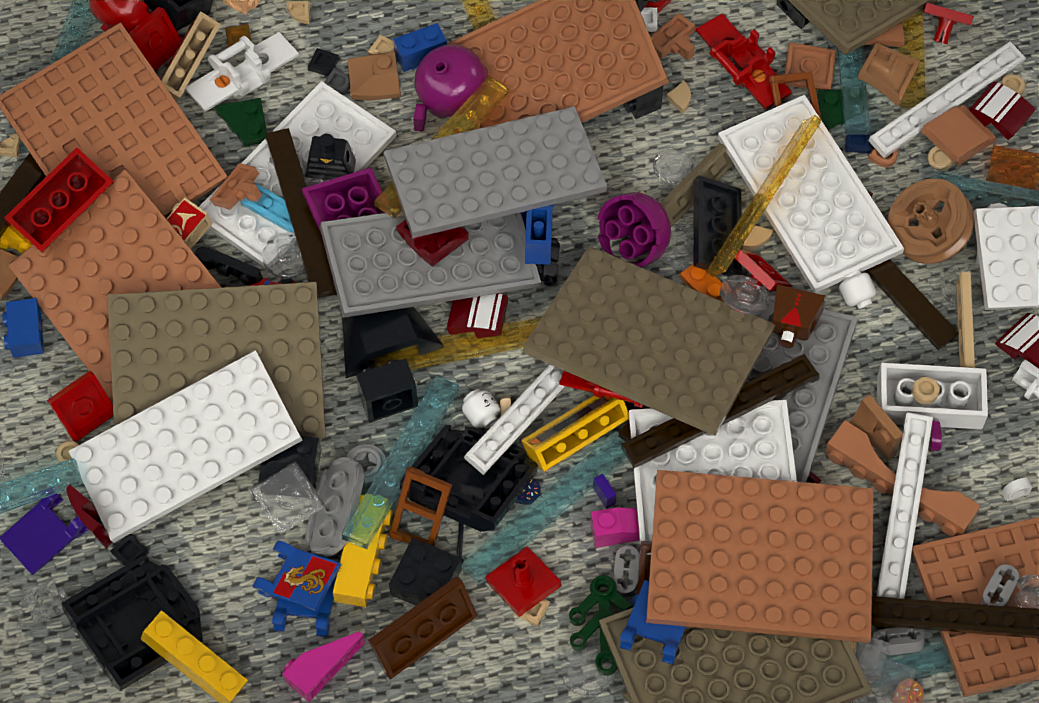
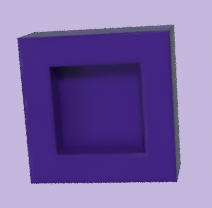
[593,473,616,509]

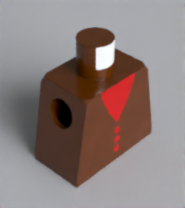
[773,284,825,348]

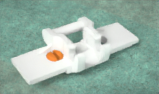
[185,32,299,112]

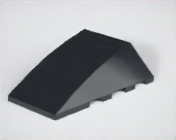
[342,307,444,378]

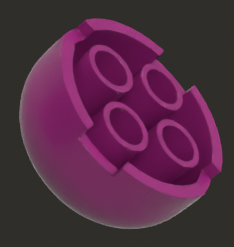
[414,44,489,118]
[597,192,671,268]

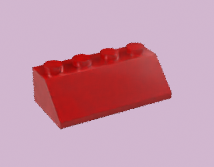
[4,147,114,253]

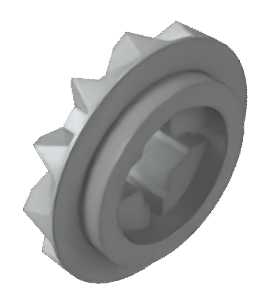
[347,444,387,484]

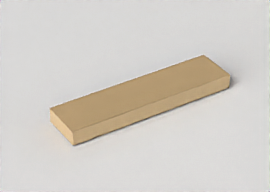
[956,272,975,368]

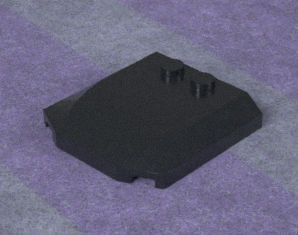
[400,425,538,532]
[61,555,203,691]

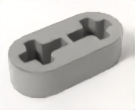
[613,545,640,597]
[981,564,1019,606]
[873,627,925,656]

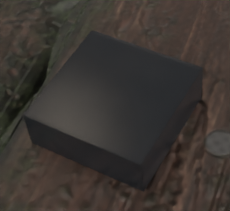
[308,48,339,77]
[110,534,149,566]

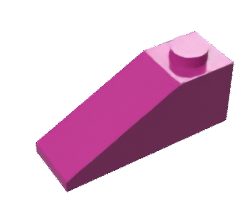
[590,508,640,548]
[282,631,365,702]

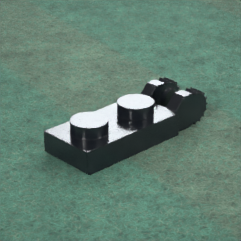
[195,246,263,286]

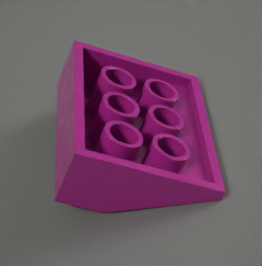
[301,168,392,235]

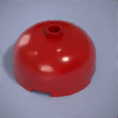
[89,0,150,33]

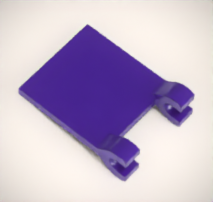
[0,488,89,575]

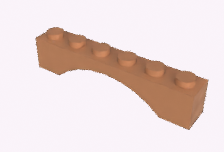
[825,420,981,537]

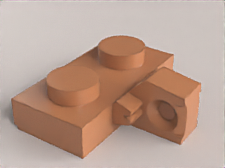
[651,13,695,60]
[210,163,263,210]

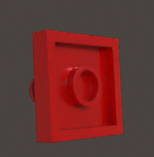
[924,3,974,45]
[128,7,182,71]
[734,250,793,293]
[47,371,114,442]
[485,546,562,617]

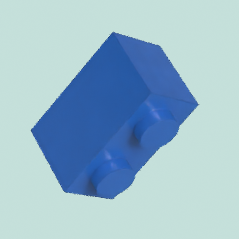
[393,23,447,72]
[525,206,553,265]
[2,298,44,358]

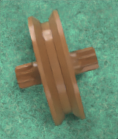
[887,179,974,264]

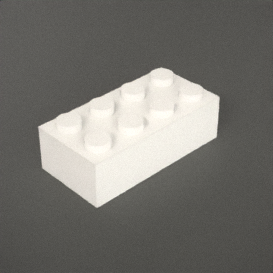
[877,363,988,429]

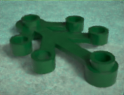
[569,575,635,676]

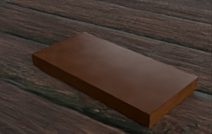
[368,576,478,680]

